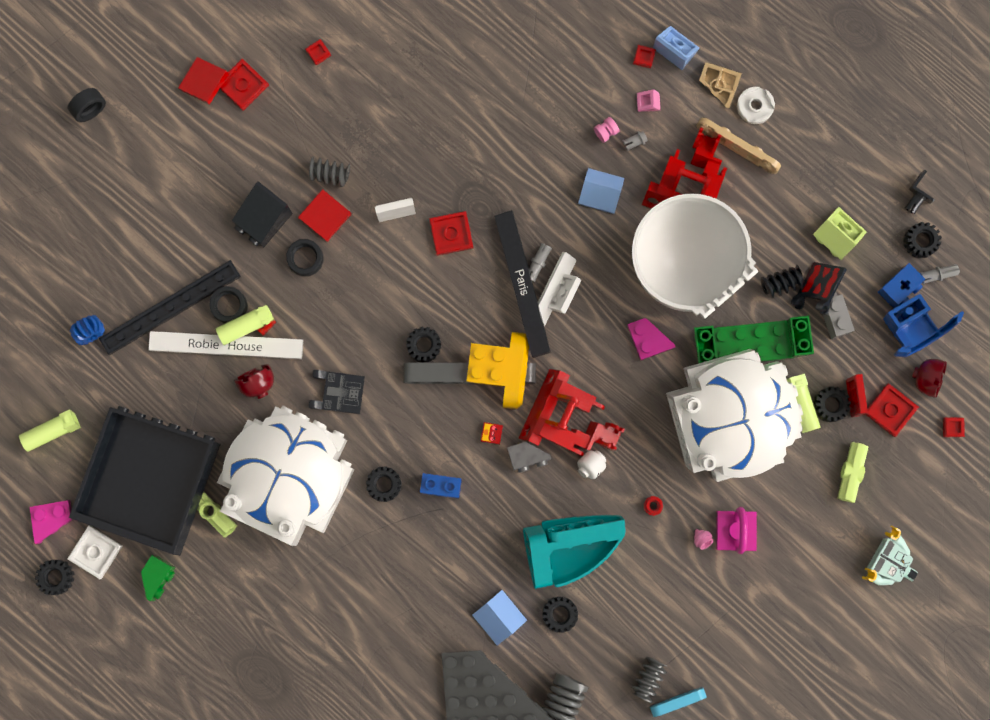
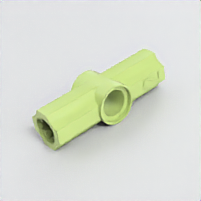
[837,442,869,503]
[197,492,237,538]

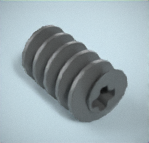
[309,157,350,187]
[631,657,668,703]

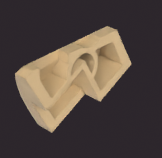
[699,62,742,108]

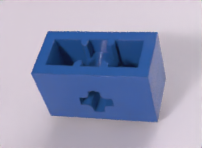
[878,263,925,308]
[420,473,462,499]

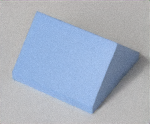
[653,26,699,70]
[578,168,624,214]
[472,590,527,645]

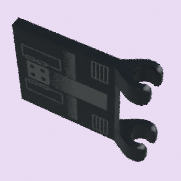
[308,370,365,414]

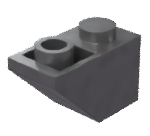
[507,442,551,473]

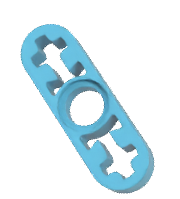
[650,687,707,717]

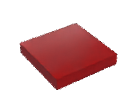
[178,57,229,105]
[220,59,269,111]
[298,189,352,242]
[429,211,474,256]
[846,374,868,417]
[865,383,919,437]

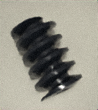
[760,265,804,299]

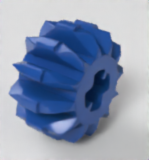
[69,315,105,345]

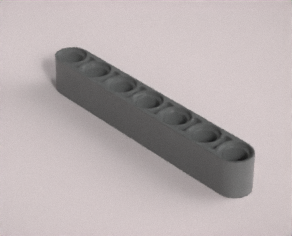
[404,363,536,384]

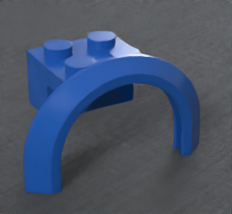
[883,294,964,357]

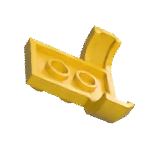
[466,332,529,409]

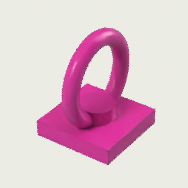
[716,507,757,554]

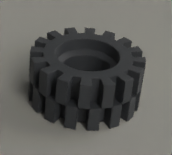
[903,222,942,258]
[406,327,441,363]
[813,386,851,422]
[366,466,402,502]
[35,560,75,595]
[542,597,578,633]

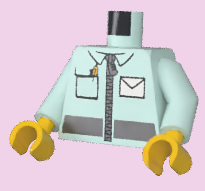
[862,525,918,585]

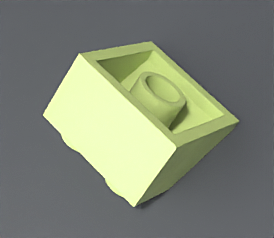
[813,207,867,260]

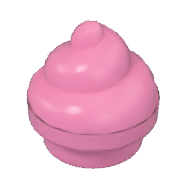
[694,529,713,550]

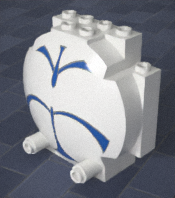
[666,349,803,482]
[217,406,354,546]

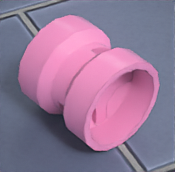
[593,117,620,143]

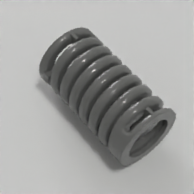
[542,673,589,720]

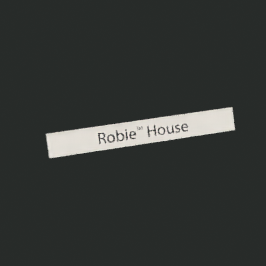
[149,331,303,359]

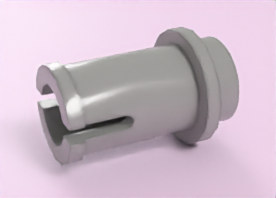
[622,131,648,151]

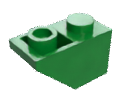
[141,555,176,601]

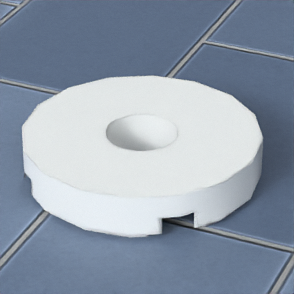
[737,86,775,124]

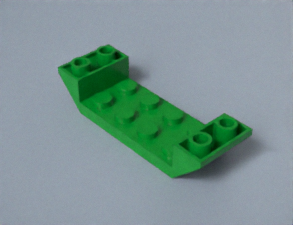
[694,316,814,364]

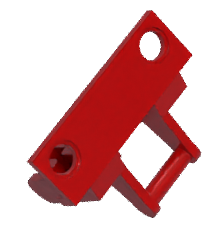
[642,127,727,209]
[518,369,625,456]

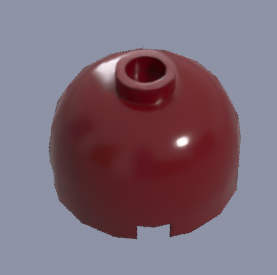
[912,359,947,398]
[234,364,274,399]

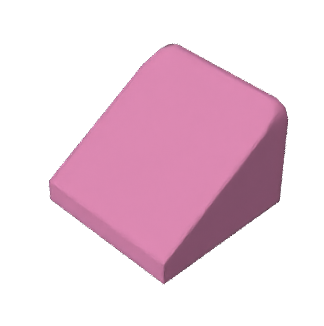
[637,89,660,112]

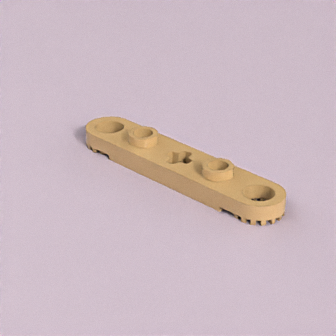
[696,118,781,174]

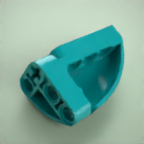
[523,515,626,589]

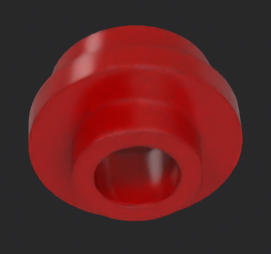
[644,496,663,516]

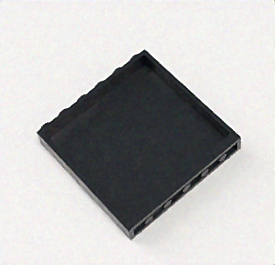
[69,406,221,556]

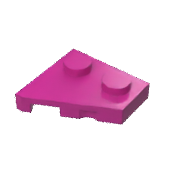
[627,318,675,361]
[30,500,73,544]

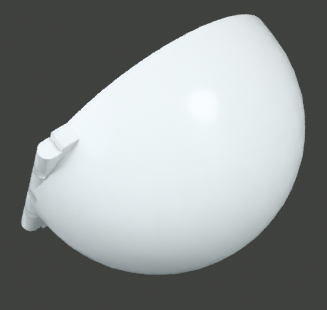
[632,194,758,319]

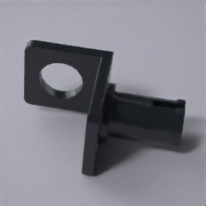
[904,170,935,214]

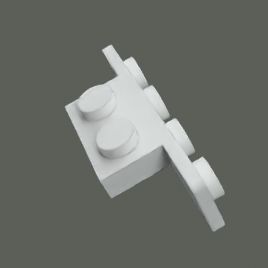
[538,252,581,326]

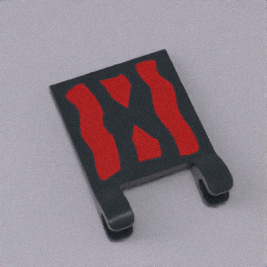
[791,262,847,315]

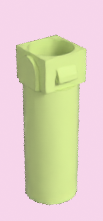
[215,305,274,345]
[786,374,821,433]
[19,409,81,452]

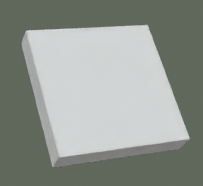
[375,198,416,222]
[67,525,123,579]

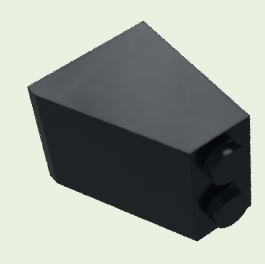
[232,181,293,248]

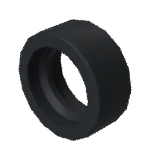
[67,88,106,122]
[286,239,324,277]
[209,286,248,323]

